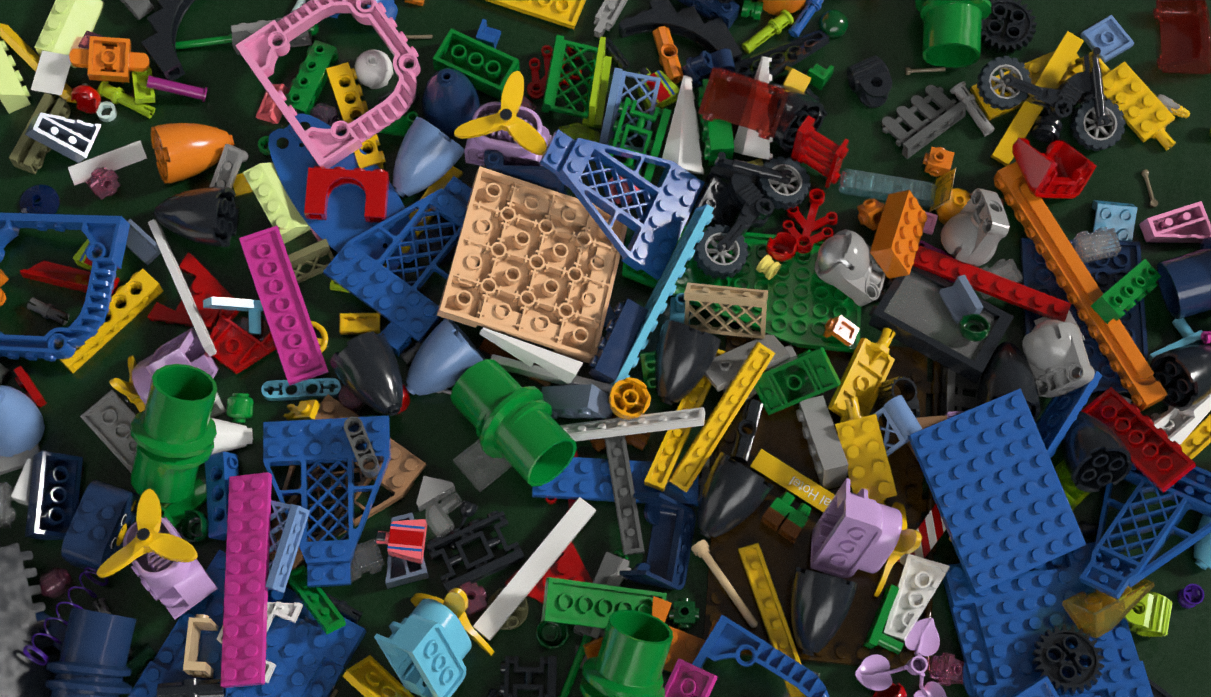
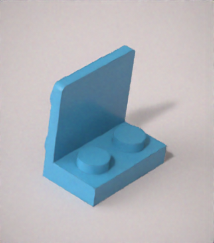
[1091,200,1137,241]

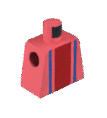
[376,519,427,564]

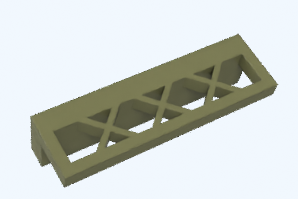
[288,239,334,283]

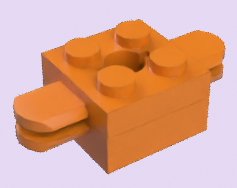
[69,36,150,83]

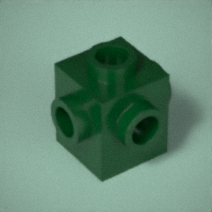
[669,598,699,630]

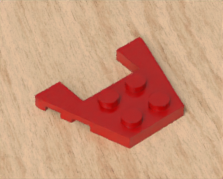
[148,252,230,330]
[210,294,277,374]
[505,541,593,604]

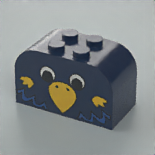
[61,479,140,578]

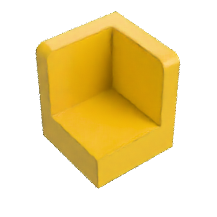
[783,66,811,92]

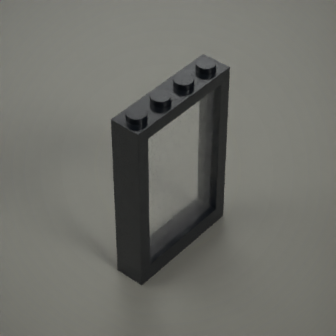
[868,266,1014,383]

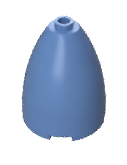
[392,117,464,197]
[406,318,486,396]
[0,385,45,457]

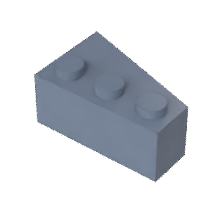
[25,112,101,163]
[541,384,612,420]

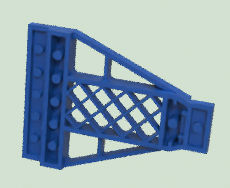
[539,129,704,280]
[323,176,472,343]
[263,416,391,587]
[1079,464,1211,600]

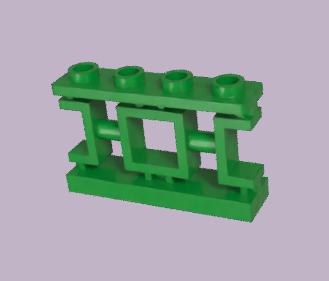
[602,97,671,182]

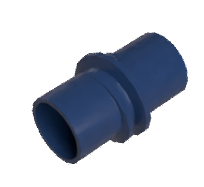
[1157,237,1211,319]
[45,607,136,697]

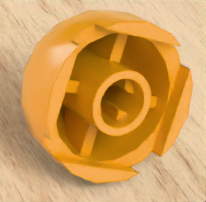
[935,188,971,225]
[608,377,651,420]

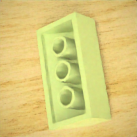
[34,0,105,68]
[0,40,31,114]
[243,162,311,244]

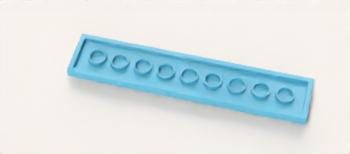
[611,204,714,388]

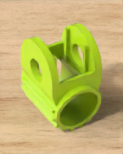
[1121,591,1172,637]

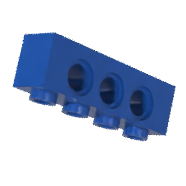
[205,451,239,541]

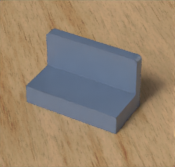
[126,219,161,266]
[939,275,983,324]

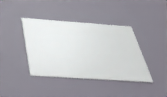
[31,50,71,95]

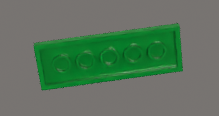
[541,577,667,629]

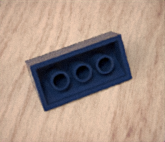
[588,299,649,384]
[25,451,83,540]

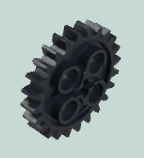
[981,0,1037,54]
[1032,624,1104,696]

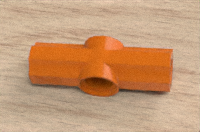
[653,26,684,84]

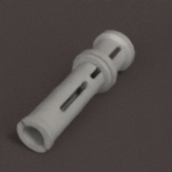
[950,81,995,136]

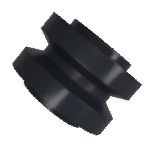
[1032,116,1063,144]

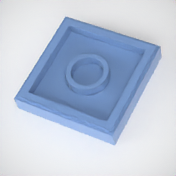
[1080,15,1134,63]

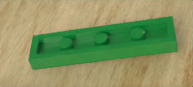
[288,565,346,635]

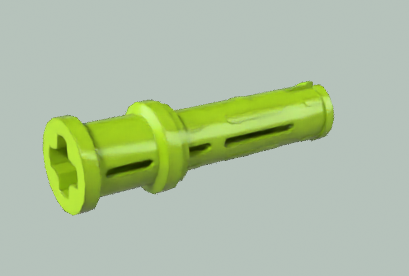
[741,9,794,54]
[97,81,155,119]

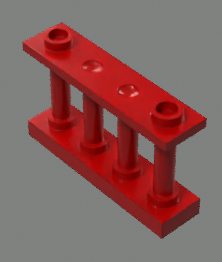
[791,115,849,188]

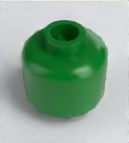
[226,393,254,423]

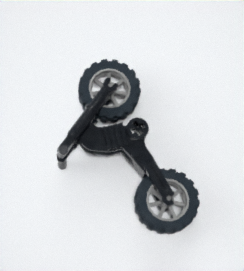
[977,47,1125,151]
[693,152,811,279]

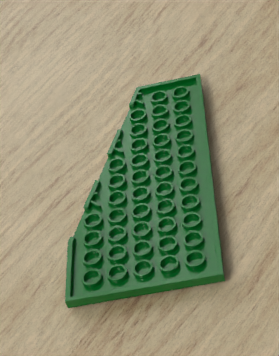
[622,226,861,353]

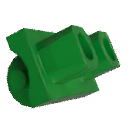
[640,350,656,388]

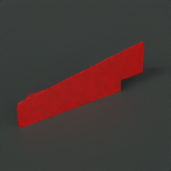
[19,261,120,297]

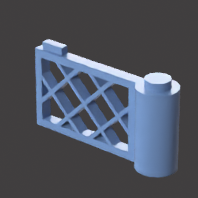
[874,395,923,456]

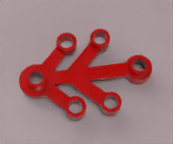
[527,45,582,99]
[783,188,838,254]

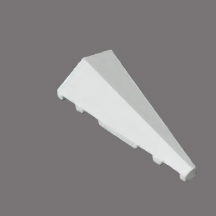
[734,56,773,160]
[662,75,704,174]
[479,327,583,384]
[1151,395,1211,445]

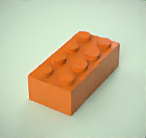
[870,190,927,279]

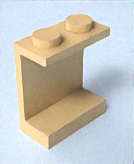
[183,614,219,678]

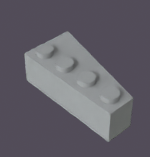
[796,395,848,490]

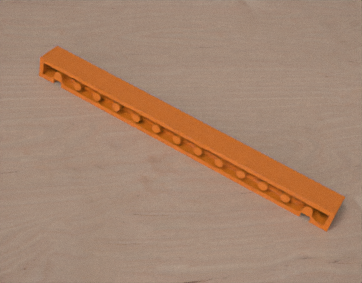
[994,162,1168,411]

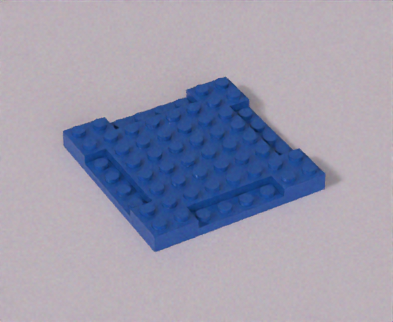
[943,542,1154,697]
[128,550,366,697]

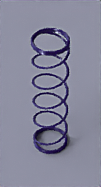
[23,568,109,665]

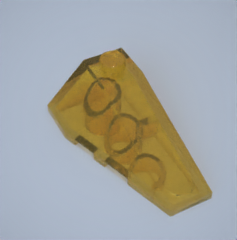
[1062,579,1154,638]

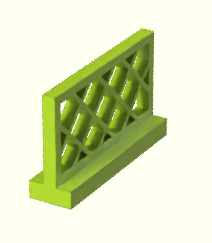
[582,37,612,128]

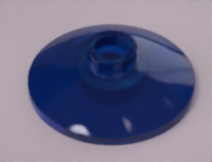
[20,185,60,214]

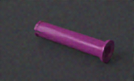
[146,75,207,102]

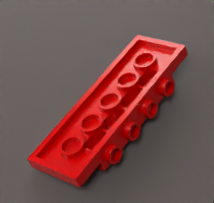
[1081,387,1196,493]

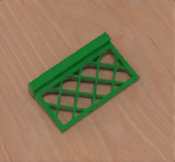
[541,35,598,119]

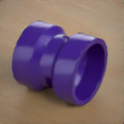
[1177,584,1204,609]

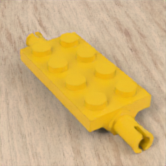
[1099,58,1176,151]
[828,328,896,435]
[835,397,897,505]

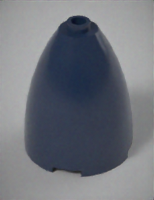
[422,68,480,136]

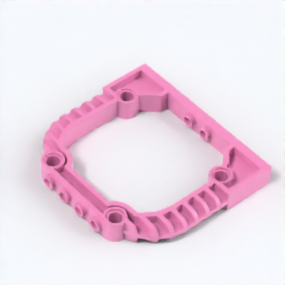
[235,0,421,169]

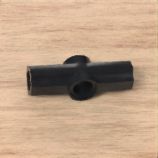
[730,399,763,463]
[157,678,226,697]

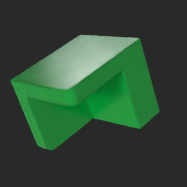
[807,63,834,90]

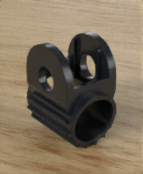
[846,55,892,108]
[877,376,920,429]

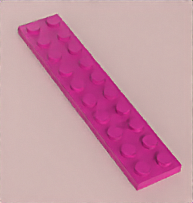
[221,472,272,688]

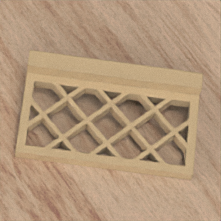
[684,283,768,339]

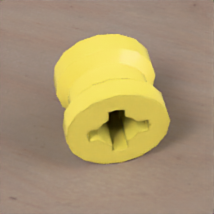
[756,254,781,280]

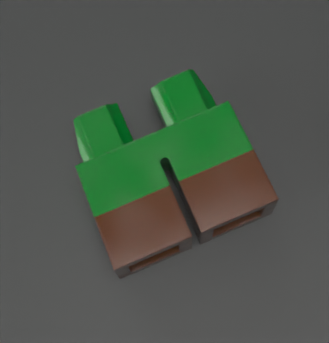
[761,491,811,544]

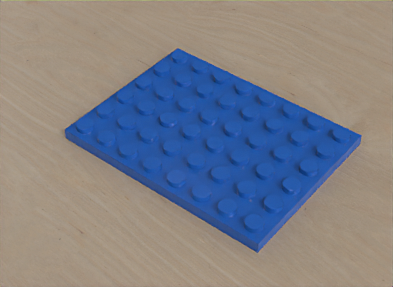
[907,388,1086,593]

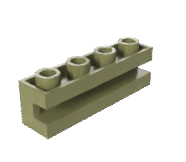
[9,93,71,174]

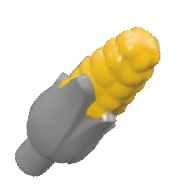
[1156,94,1190,118]

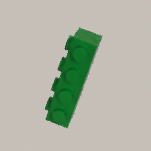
[284,40,339,115]
[1091,259,1162,324]

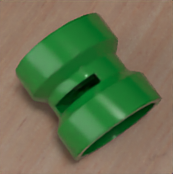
[741,0,764,20]

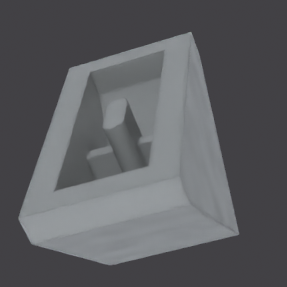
[416,476,456,512]

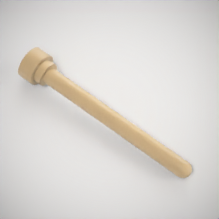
[691,539,758,628]

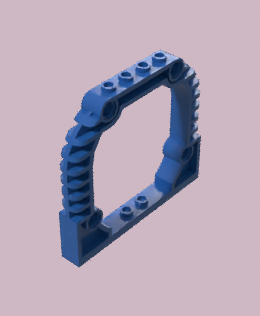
[0,213,130,361]
[692,615,829,697]

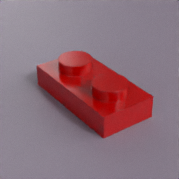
[14,366,47,408]

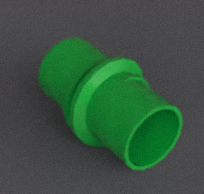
[915,0,991,68]
[451,359,577,487]
[130,364,217,503]
[580,610,673,697]

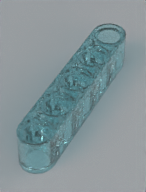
[839,169,936,207]

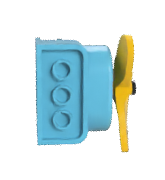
[374,588,494,697]

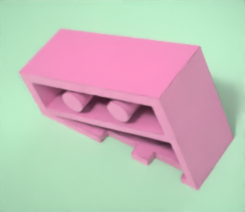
[1139,201,1211,243]

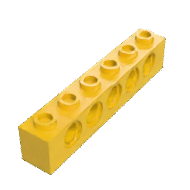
[326,62,386,170]
[59,269,163,373]

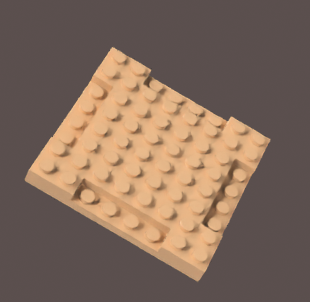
[437,166,627,363]

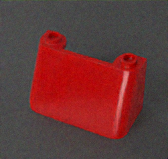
[1012,138,1097,199]

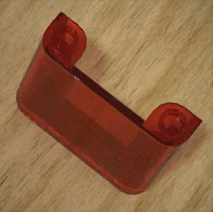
[1153,0,1211,74]
[698,67,790,140]

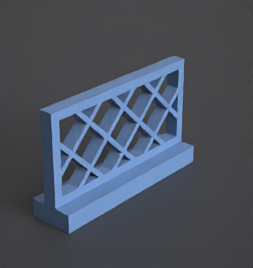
[599,68,661,152]
[265,500,310,593]

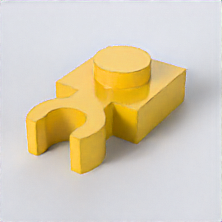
[283,400,320,421]

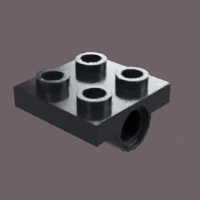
[694,175,738,227]

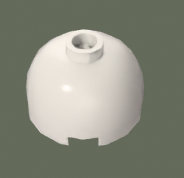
[355,49,393,89]

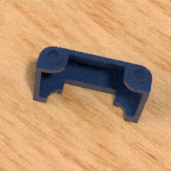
[484,150,568,195]

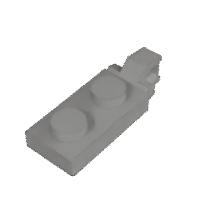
[594,0,628,39]

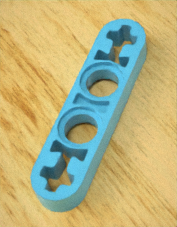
[261,378,342,401]

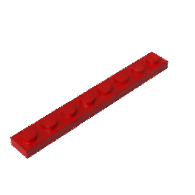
[913,245,1071,322]

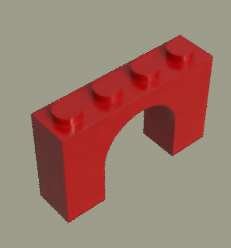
[304,166,389,223]

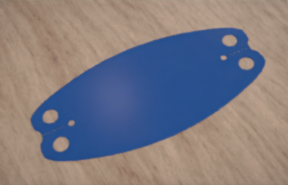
[268,114,419,271]

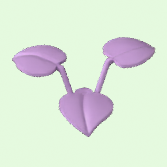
[855,618,947,697]

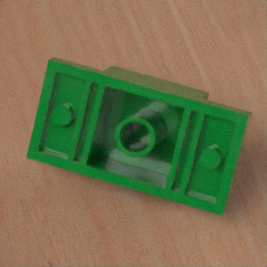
[754,346,841,415]

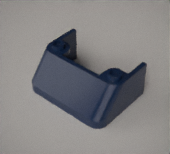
[619,492,696,590]

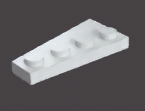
[883,554,950,641]

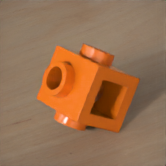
[923,147,954,177]
[857,198,885,230]

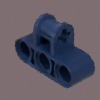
[682,49,735,88]

